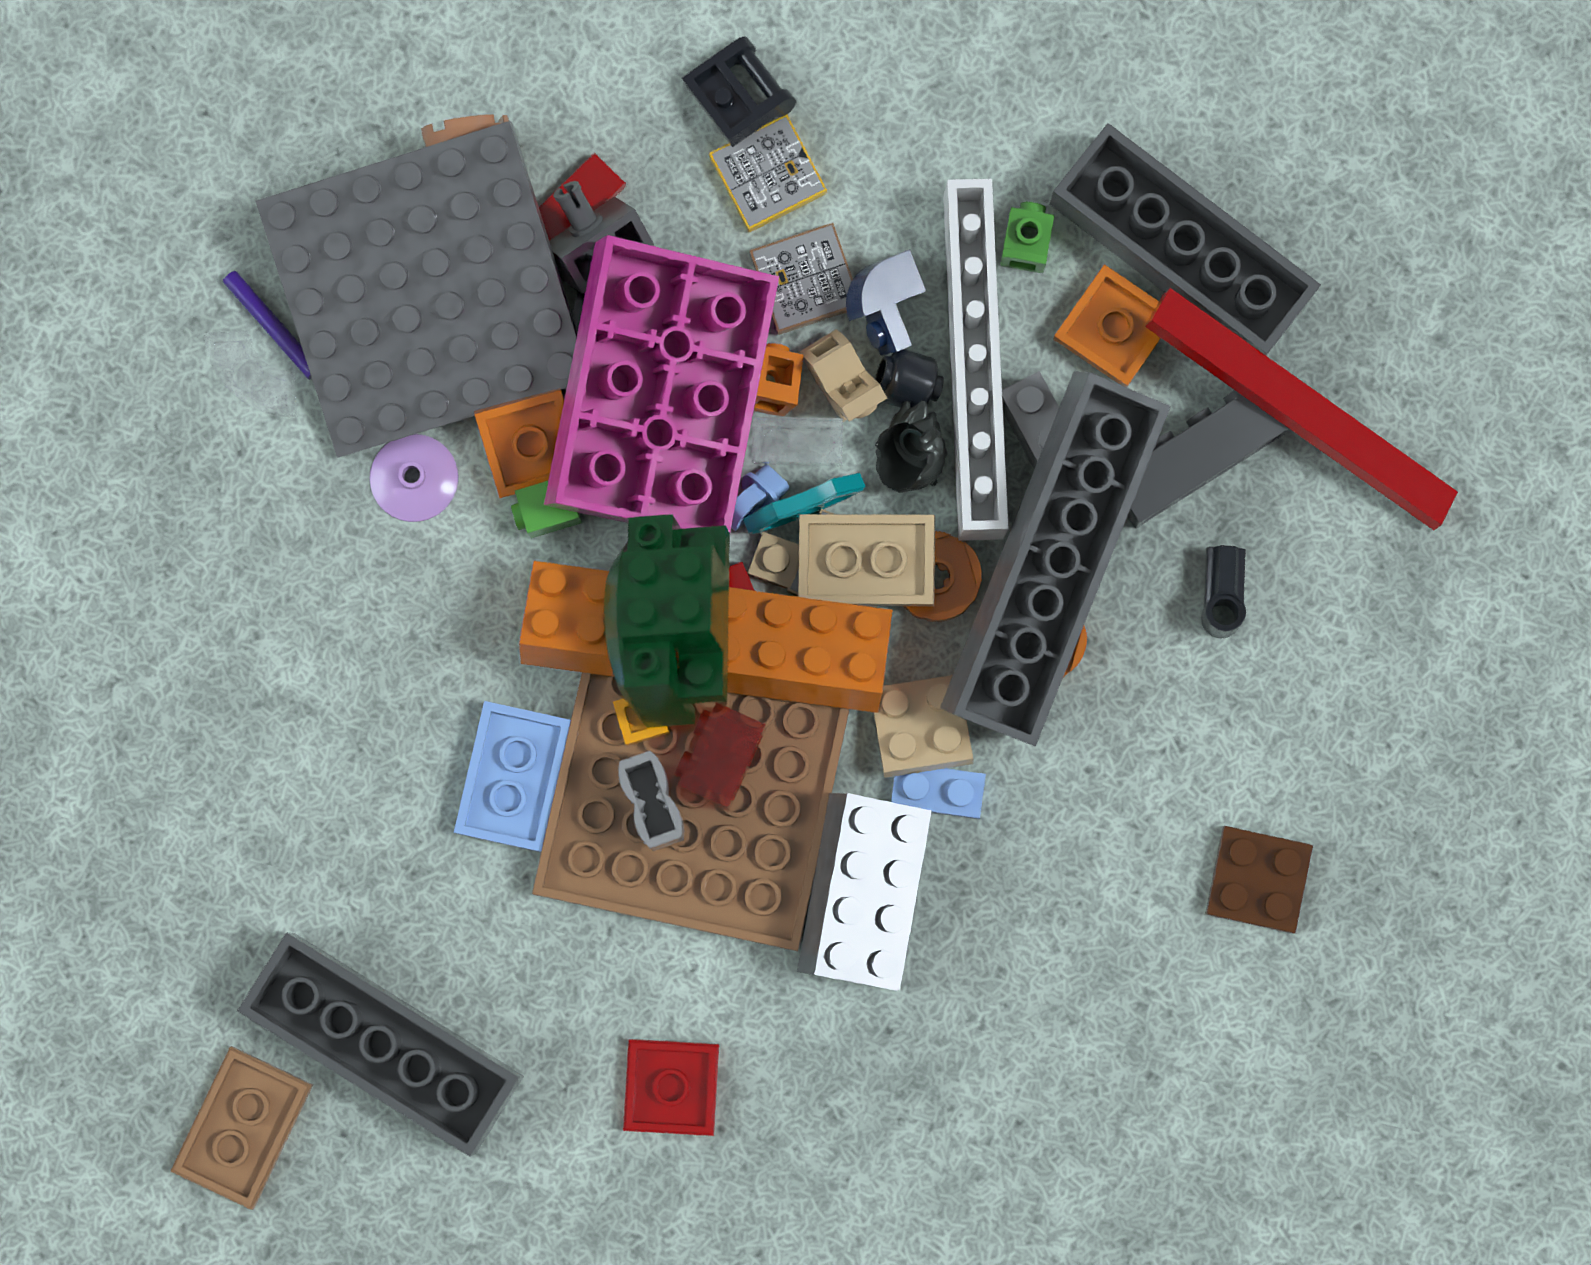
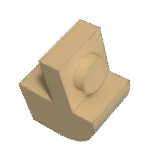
[799,329,887,422]

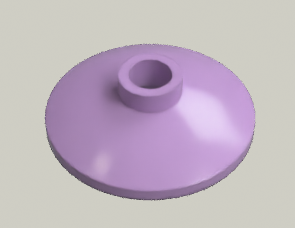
[370,434,458,522]

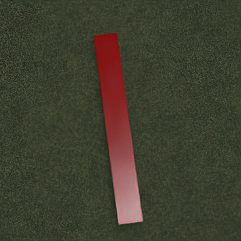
[1145,288,1458,531]

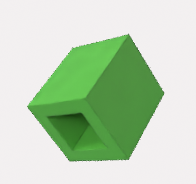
[511,480,582,539]

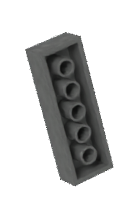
[1050,123,1321,356]
[237,932,524,1157]

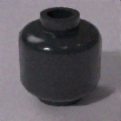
[875,349,944,408]

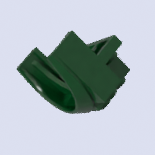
[604,514,730,727]

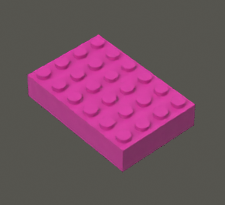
[544,235,779,532]

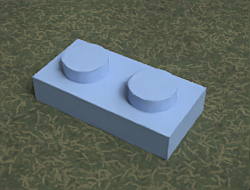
[891,768,986,819]

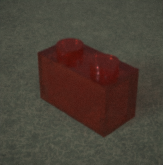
[675,702,766,811]

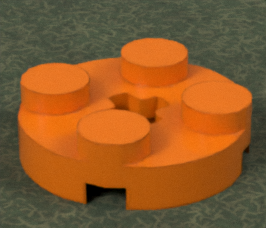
[903,531,982,622]

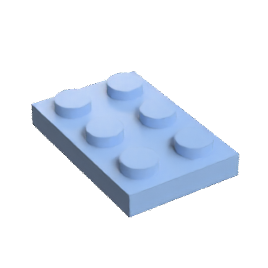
[454,701,571,852]

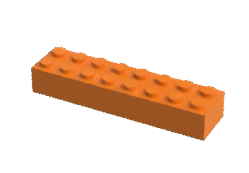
[519,561,893,713]

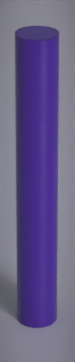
[222,271,312,380]

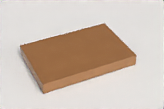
[170,1046,313,1210]

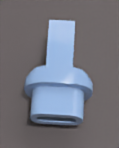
[731,465,790,531]

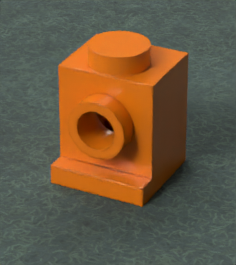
[754,343,804,416]

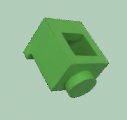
[1000,202,1054,273]

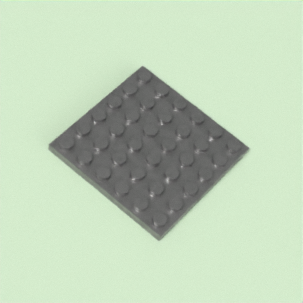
[256,121,577,458]

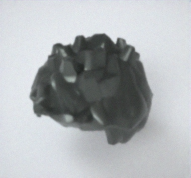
[875,401,948,493]

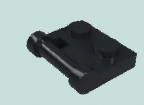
[682,37,796,148]

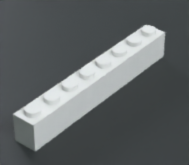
[943,179,1008,541]

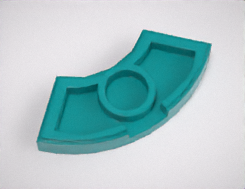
[743,473,866,534]

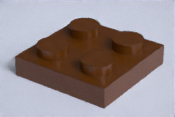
[1205,826,1313,934]

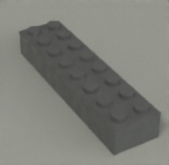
[940,371,1171,747]

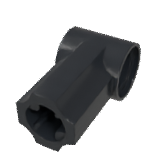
[1201,545,1246,639]

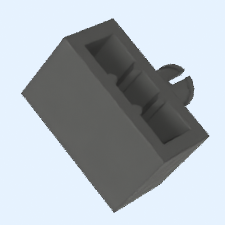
[549,181,654,294]

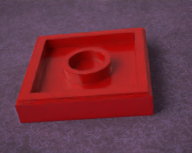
[623,1039,720,1136]

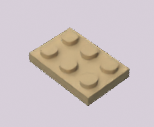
[798,515,935,606]

